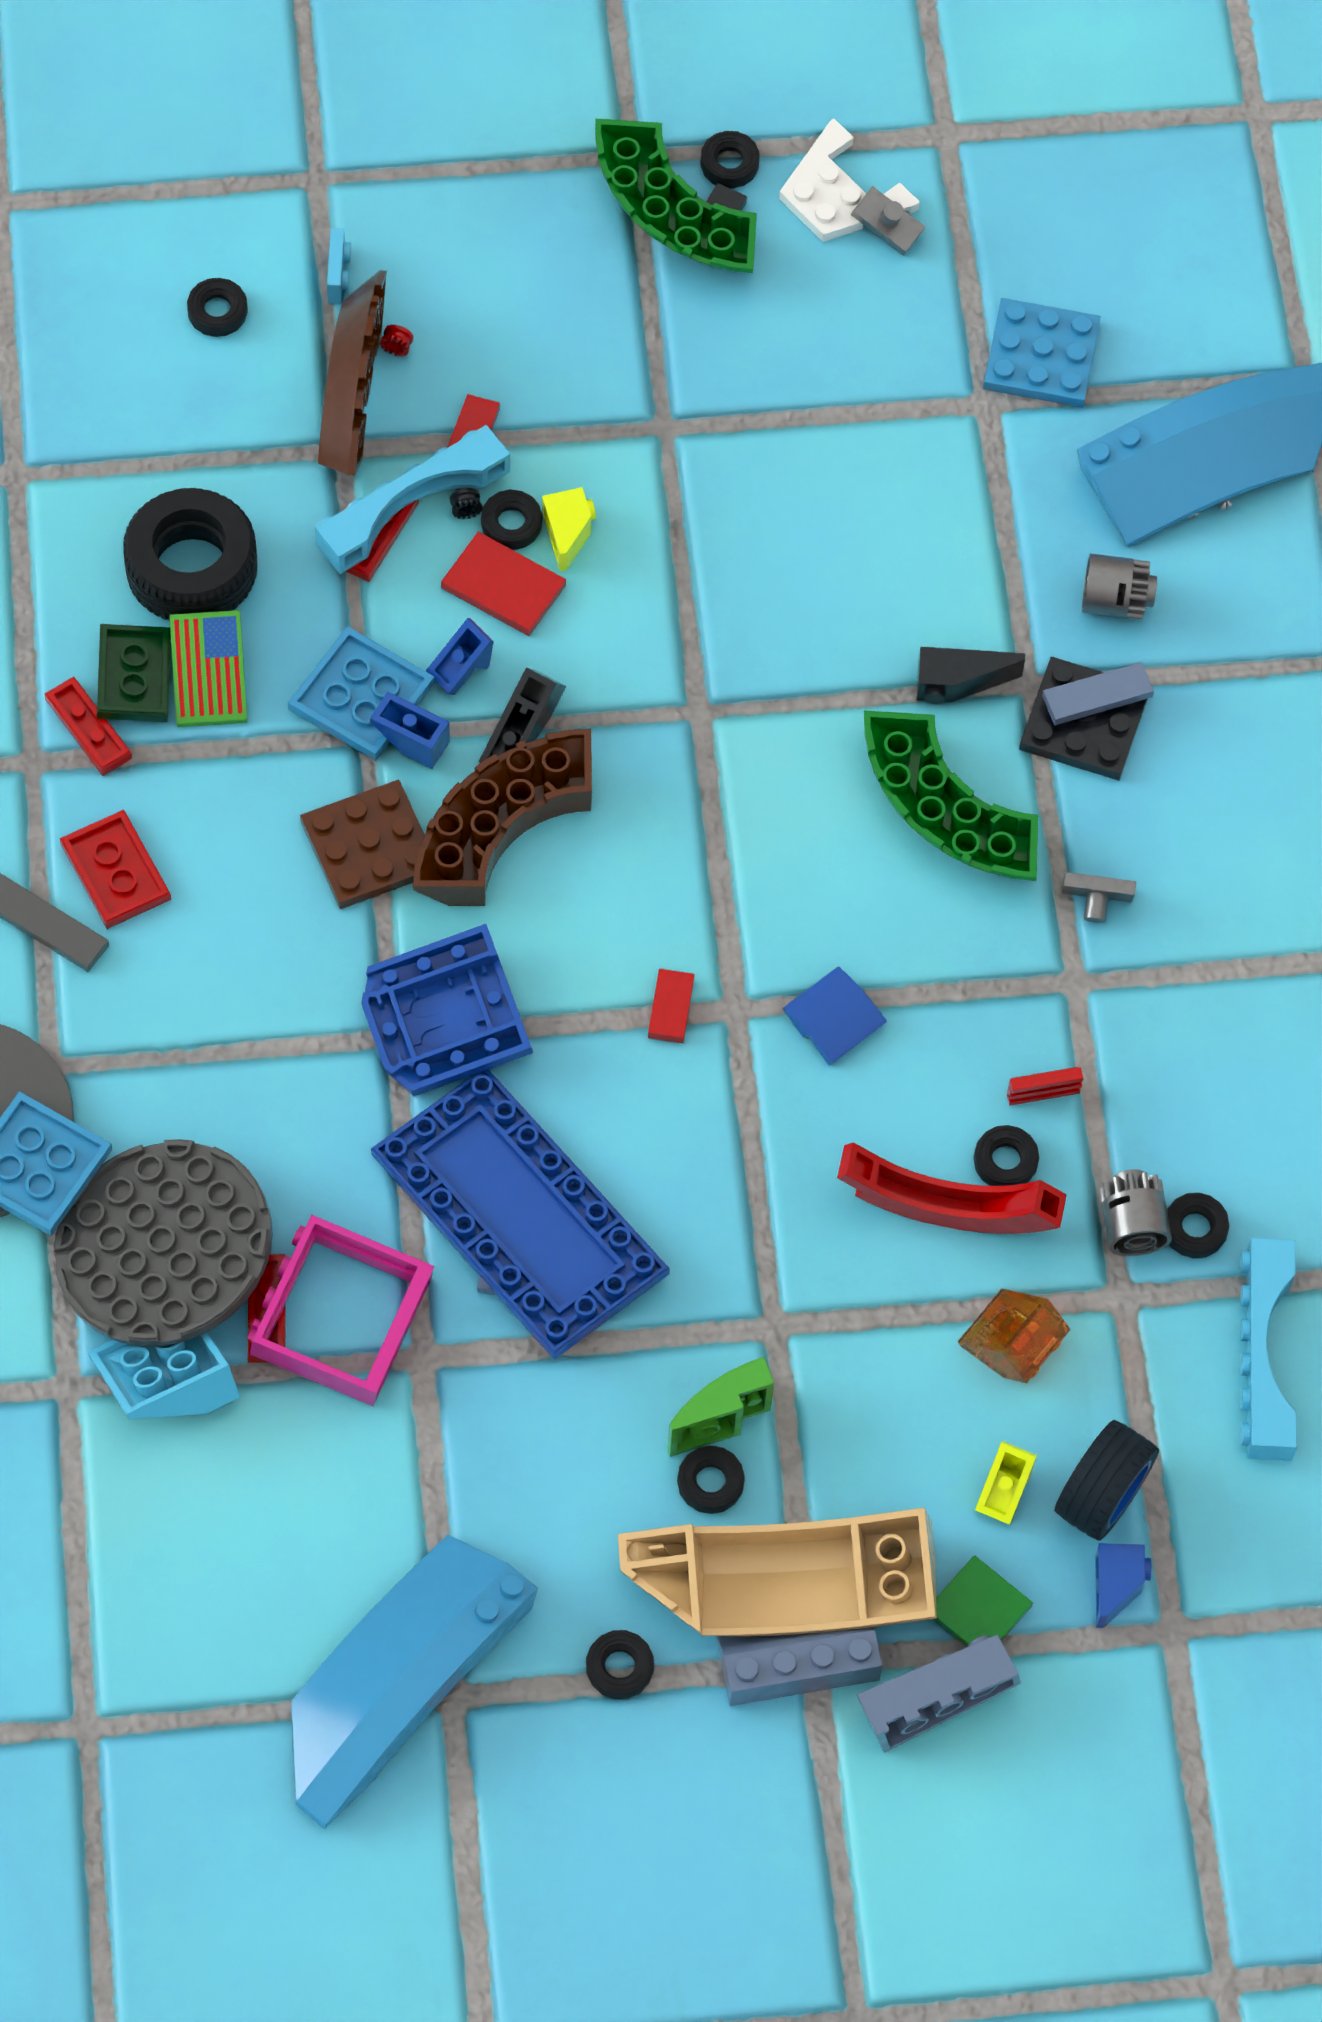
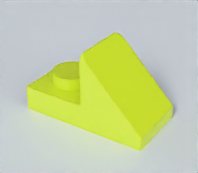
[975,1441,1037,1525]

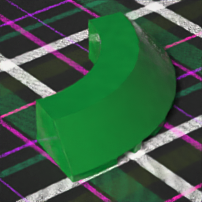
[595,118,757,273]
[864,711,1038,881]

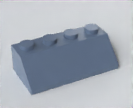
[716,1627,882,1706]

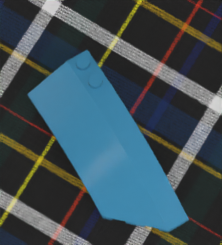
[1077,363,1322,547]
[290,1535,538,1829]

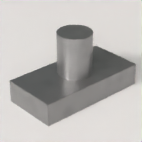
[851,186,925,256]
[1061,872,1136,923]

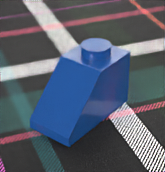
[370,691,450,769]
[1095,1543,1152,1628]

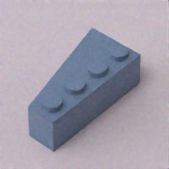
[857,1634,1021,1753]

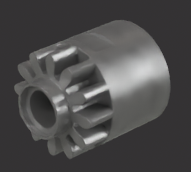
[1082,553,1157,620]
[1099,1169,1172,1256]

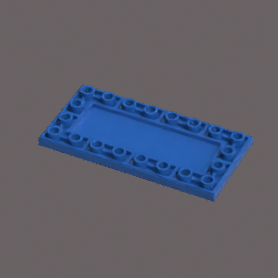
[371,1069,670,1360]

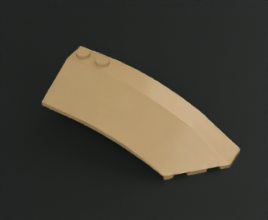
[618,1507,937,1636]

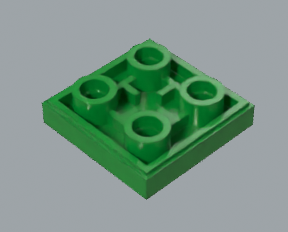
[933,1555,1033,1647]

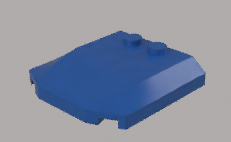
[361,924,533,1097]

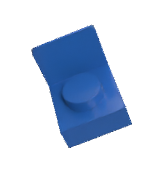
[426,618,494,695]

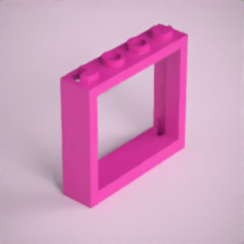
[247,1215,434,1407]

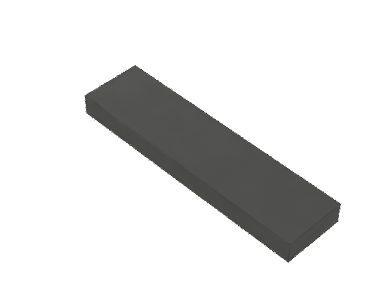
[0,873,109,972]

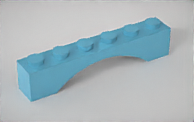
[315,425,510,574]
[1240,1238,1297,1461]

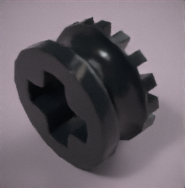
[449,488,483,519]

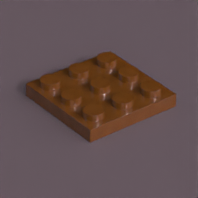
[300,779,424,909]

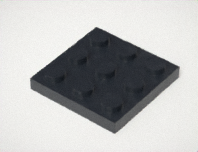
[1019,656,1148,781]

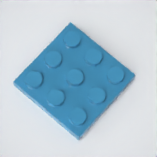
[983,298,1101,407]
[288,626,435,761]
[0,1091,113,1236]

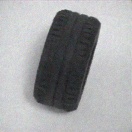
[123,488,257,621]

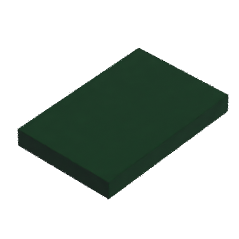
[97,624,171,722]

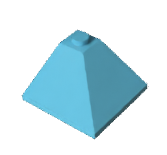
[88,1332,240,1419]

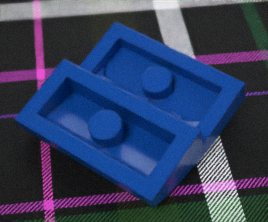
[782,966,887,1065]

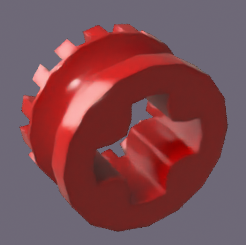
[380,325,414,357]

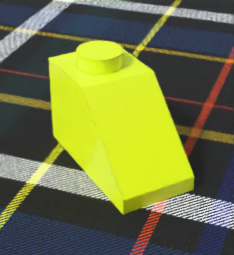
[542,487,596,571]

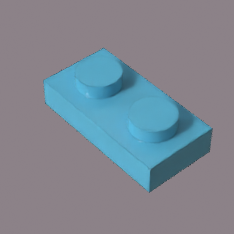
[327,228,351,304]

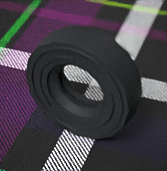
[700,131,760,188]
[187,278,248,337]
[481,489,543,550]
[973,1125,1039,1186]
[1167,1192,1230,1258]
[677,1445,745,1514]
[586,1630,654,1699]

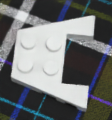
[779,119,920,242]

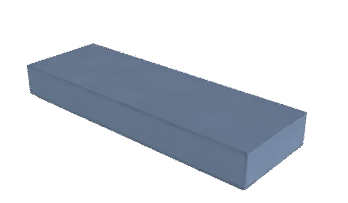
[1042,662,1154,726]

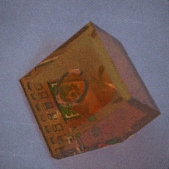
[958,1289,1071,1383]

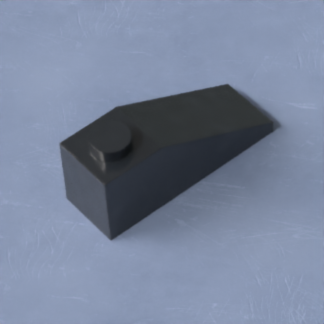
[916,647,1025,704]
[478,667,566,763]

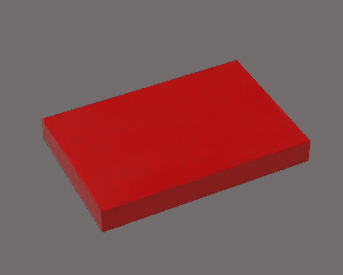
[441,531,566,636]
[59,810,171,929]

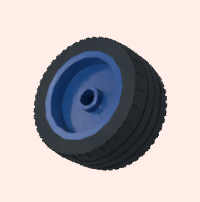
[1054,1420,1159,1541]

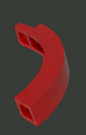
[837,1142,1067,1234]

